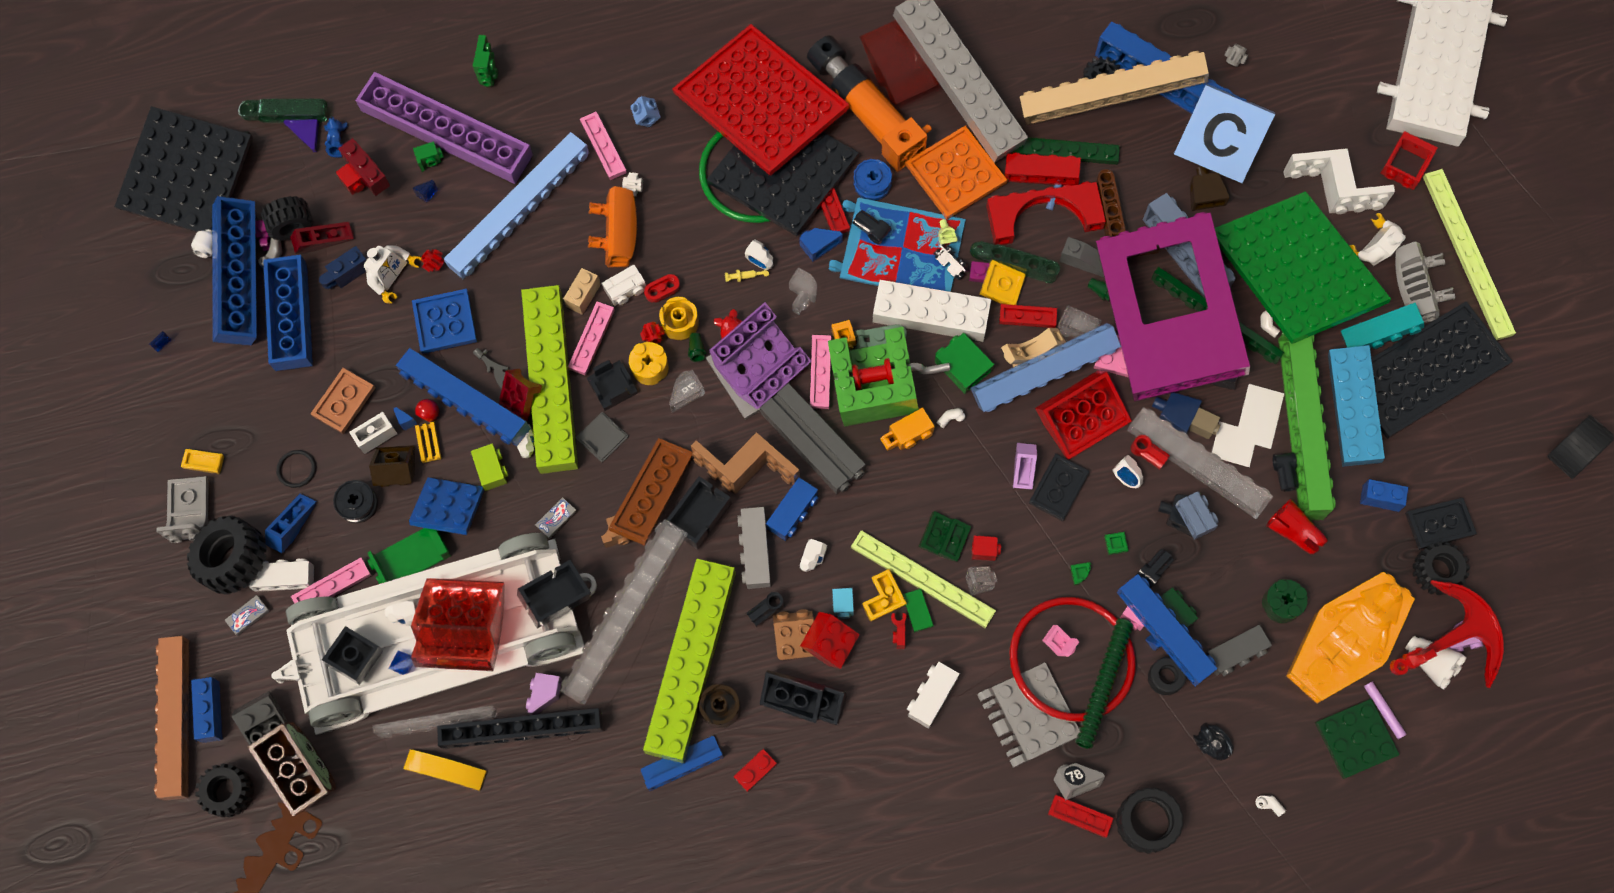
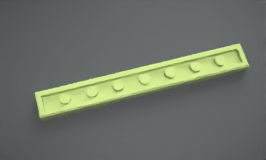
[851,531,996,628]

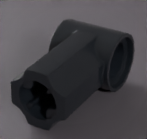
[853,210,892,245]
[1272,452,1299,492]
[1135,549,1174,589]
[746,592,785,627]

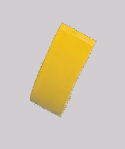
[403,750,487,791]

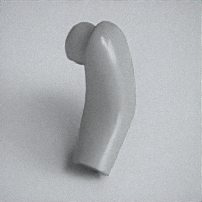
[258,238,282,269]

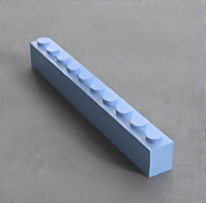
[444,132,589,279]

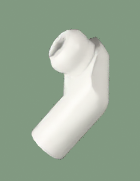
[1260,311,1280,338]
[937,408,965,428]
[1256,795,1286,817]

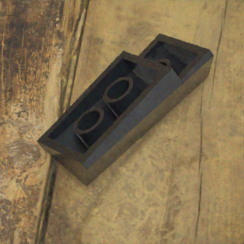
[759,670,847,725]

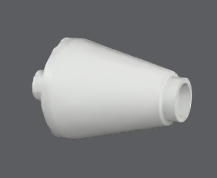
[1405,636,1467,690]

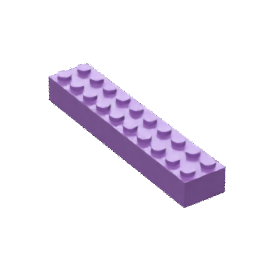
[355,72,533,184]

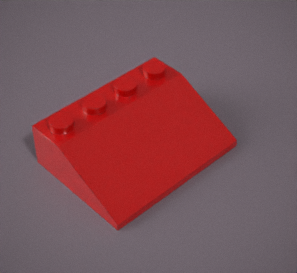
[1035,370,1132,460]

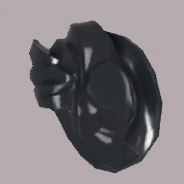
[1193,723,1233,760]

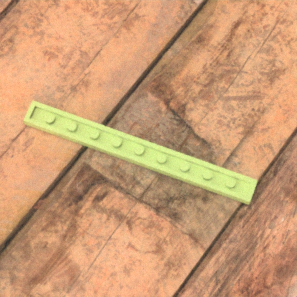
[1423,169,1516,340]

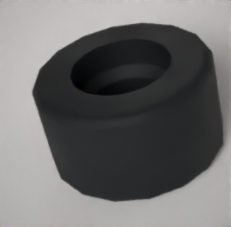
[1148,657,1186,695]

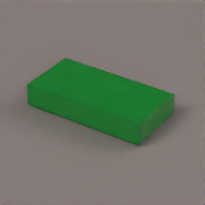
[902,589,933,633]

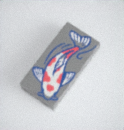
[535,497,577,539]
[225,595,269,636]

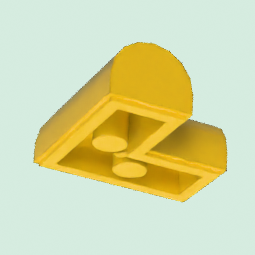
[862,569,907,621]

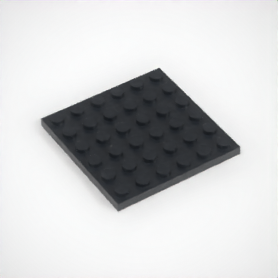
[114,106,253,232]
[707,132,859,236]

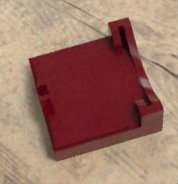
[499,369,542,421]

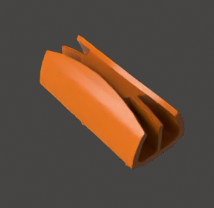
[588,186,637,267]

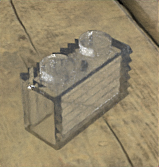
[1057,305,1102,338]

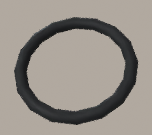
[276,450,316,488]

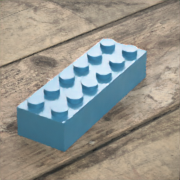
[1328,345,1385,467]

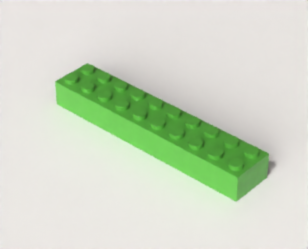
[1278,333,1335,520]

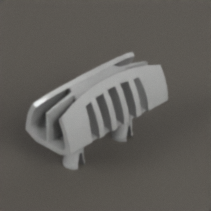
[1395,242,1455,323]

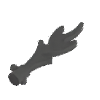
[473,348,508,389]

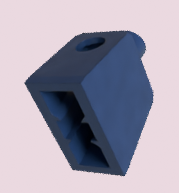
[1152,392,1202,438]

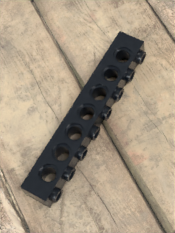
[437,708,603,749]

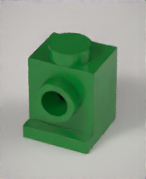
[413,142,443,172]

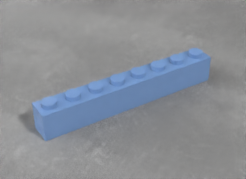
[971,323,1121,412]

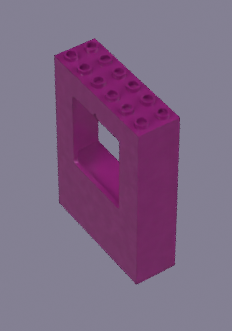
[1096,212,1250,401]

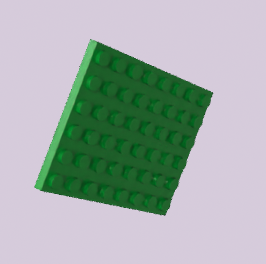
[1215,191,1391,344]

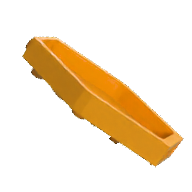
[1286,572,1415,704]

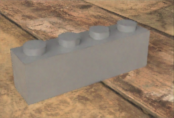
[737,507,771,589]

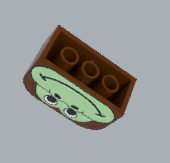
[248,722,336,816]

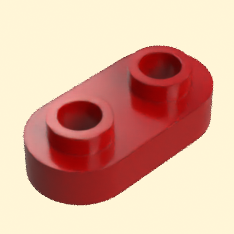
[644,274,680,303]

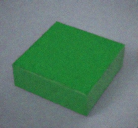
[1104,532,1128,555]

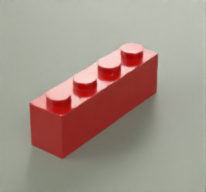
[1005,153,1081,185]

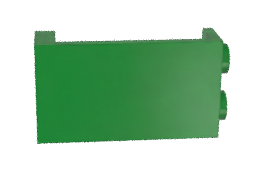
[367,528,451,584]

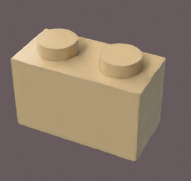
[563,268,601,315]

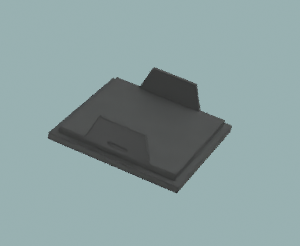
[576,412,629,463]

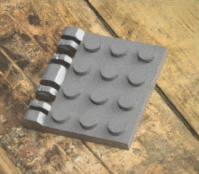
[977,663,1080,768]

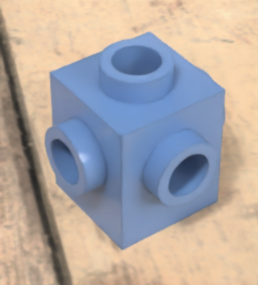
[630,96,661,127]

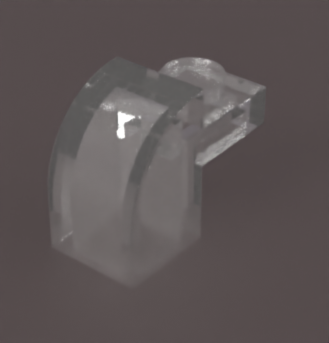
[789,268,817,315]

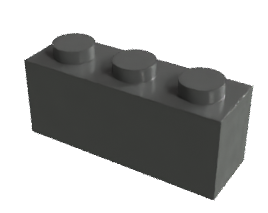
[1206,625,1272,677]

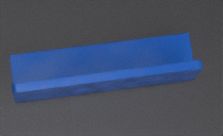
[641,736,724,791]

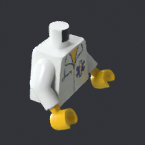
[364,245,421,304]

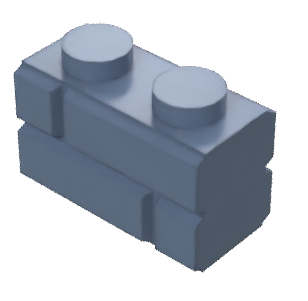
[1175,491,1218,540]

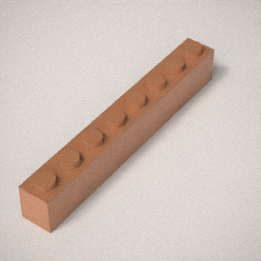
[154,636,189,800]

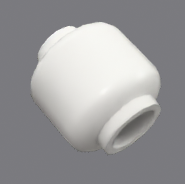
[191,230,212,258]

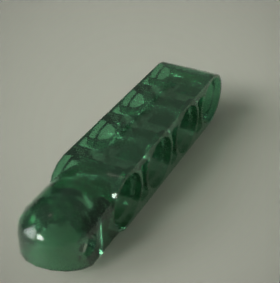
[238,98,328,123]
[970,241,1060,283]

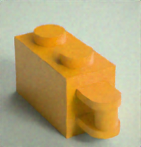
[880,408,935,451]

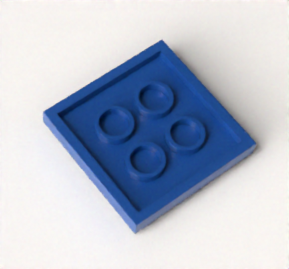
[412,289,477,354]
[409,477,484,535]

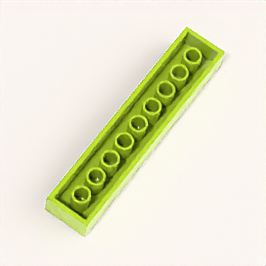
[521,285,578,474]
[643,559,736,763]

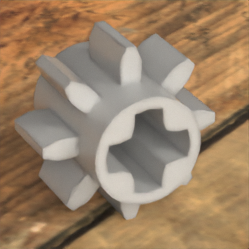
[1225,44,1248,66]

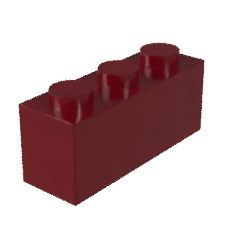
[338,138,390,197]

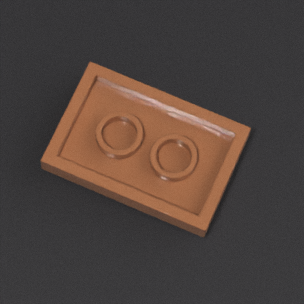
[311,368,375,434]

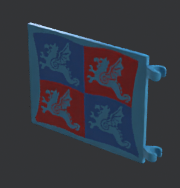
[829,197,965,292]

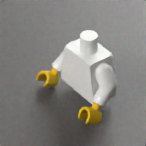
[1349,213,1406,266]

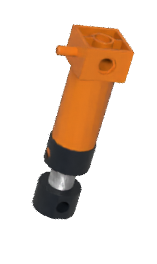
[807,35,932,172]

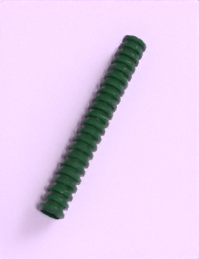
[1075,618,1134,749]

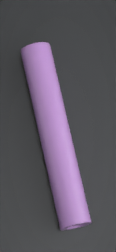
[1364,681,1407,739]

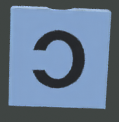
[1174,83,1275,183]

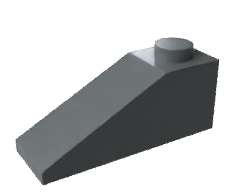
[1059,237,1104,277]

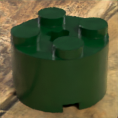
[1262,579,1308,623]

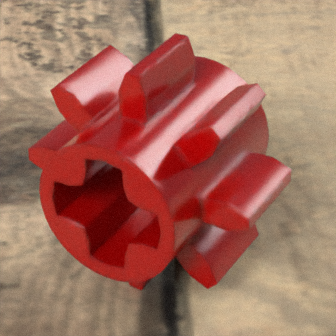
[421,249,444,272]
[640,322,665,344]

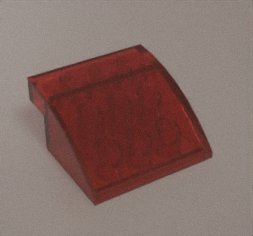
[860,20,940,104]
[411,578,505,671]

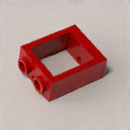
[1380,131,1438,190]

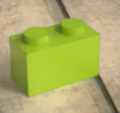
[471,443,508,491]

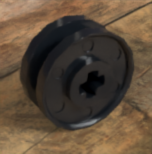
[333,480,378,523]

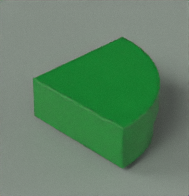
[1070,562,1091,586]

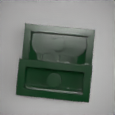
[918,511,971,562]

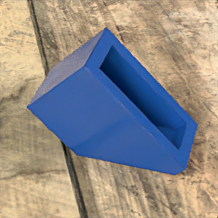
[799,228,843,262]

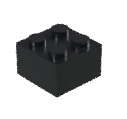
[322,626,383,685]

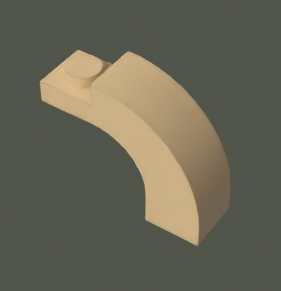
[1001,328,1066,367]

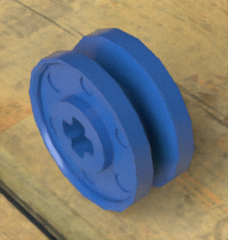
[854,159,892,201]

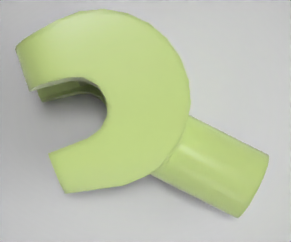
[938,219,958,245]

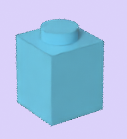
[833,588,854,619]

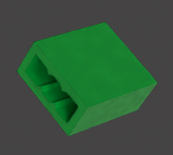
[935,333,994,394]

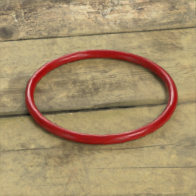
[1010,597,1136,722]

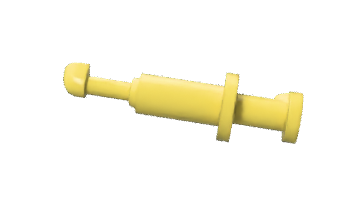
[725,270,769,282]

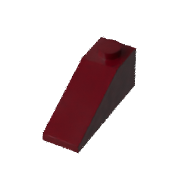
[290,222,354,254]

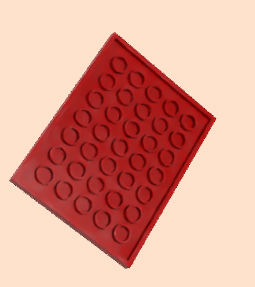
[673,24,850,176]

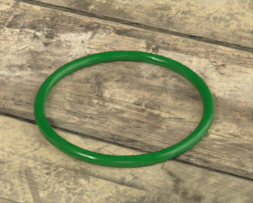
[699,132,770,223]

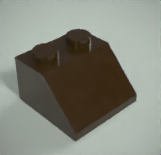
[369,445,415,487]

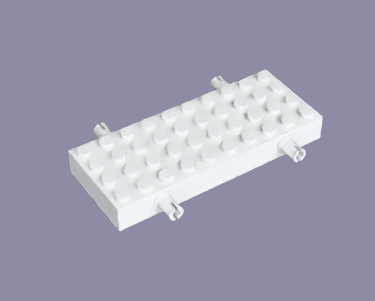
[1377,0,1508,147]

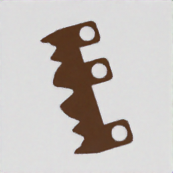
[233,803,322,893]

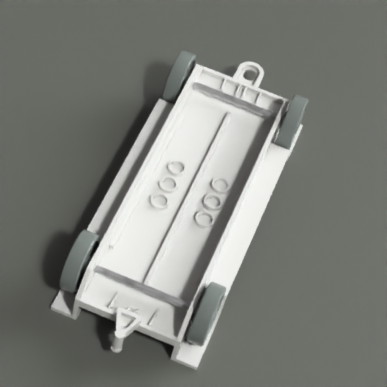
[271,533,597,735]

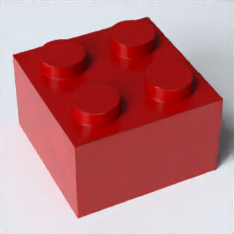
[800,612,860,669]

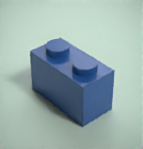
[1360,479,1408,512]

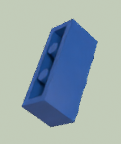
[766,477,819,541]
[191,677,222,743]

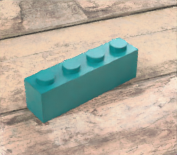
[1341,302,1424,349]

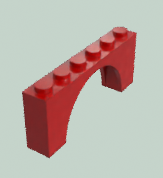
[986,181,1106,246]

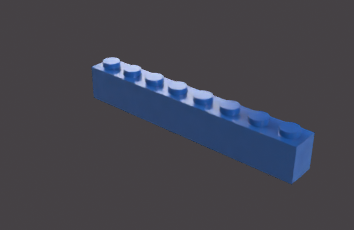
[396,348,531,446]

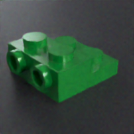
[473,35,498,87]

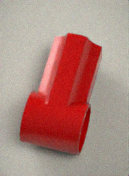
[1131,435,1170,470]

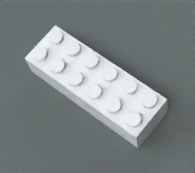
[873,280,991,342]

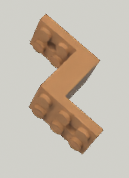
[691,432,800,494]

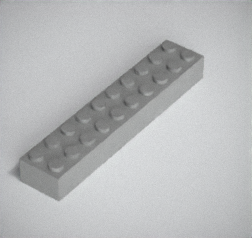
[893,0,1028,163]

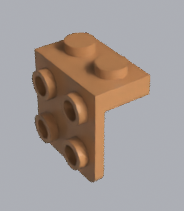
[773,609,814,660]

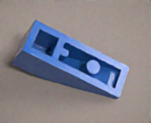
[265,494,316,553]

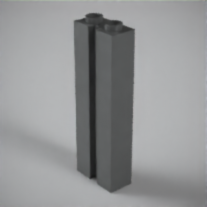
[760,383,865,494]

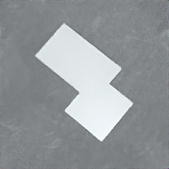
[1211,384,1284,467]

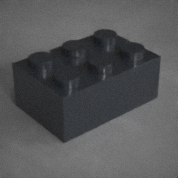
[664,476,732,550]
[517,560,591,629]

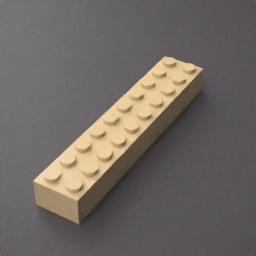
[1020,51,1209,125]

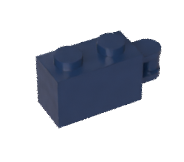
[319,246,367,289]

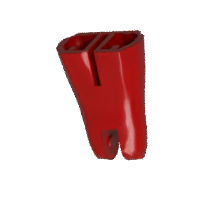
[1266,499,1328,555]

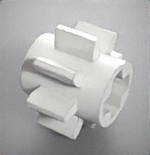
[623,173,643,196]

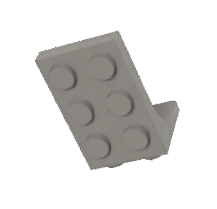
[157,476,209,543]

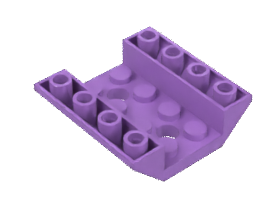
[709,302,811,409]

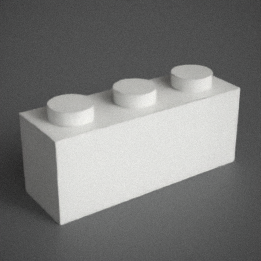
[249,559,314,592]
[907,662,959,729]

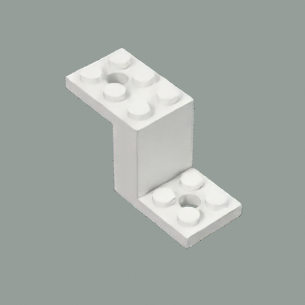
[1283,149,1395,214]

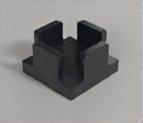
[587,360,638,411]

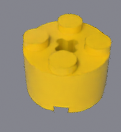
[659,297,699,340]
[629,342,669,385]

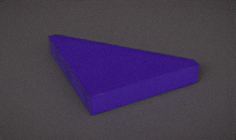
[284,119,319,152]

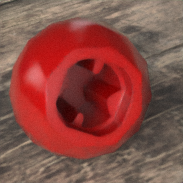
[415,399,439,422]

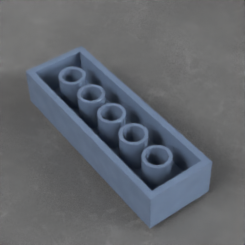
[1143,193,1236,298]

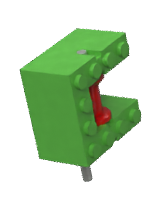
[828,327,950,427]

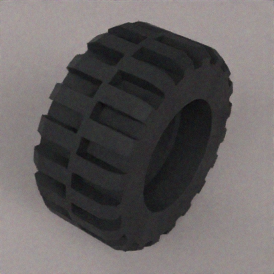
[187,516,267,594]

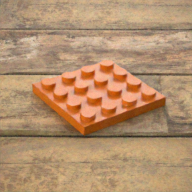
[905,126,1007,220]

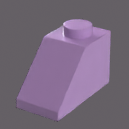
[1013,443,1037,489]

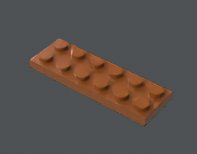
[609,438,693,546]

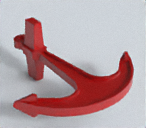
[1390,580,1504,688]

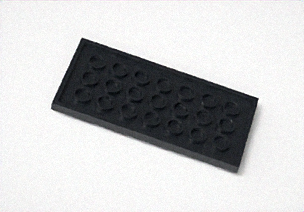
[1371,301,1513,439]

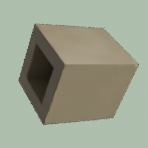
[1188,408,1221,440]

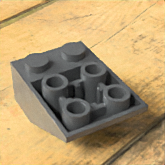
[232,690,288,745]

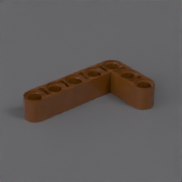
[1096,169,1161,257]

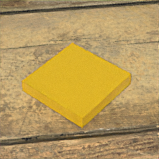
[980,260,1026,305]

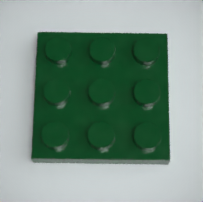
[1315,699,1400,779]

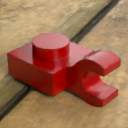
[891,613,906,649]

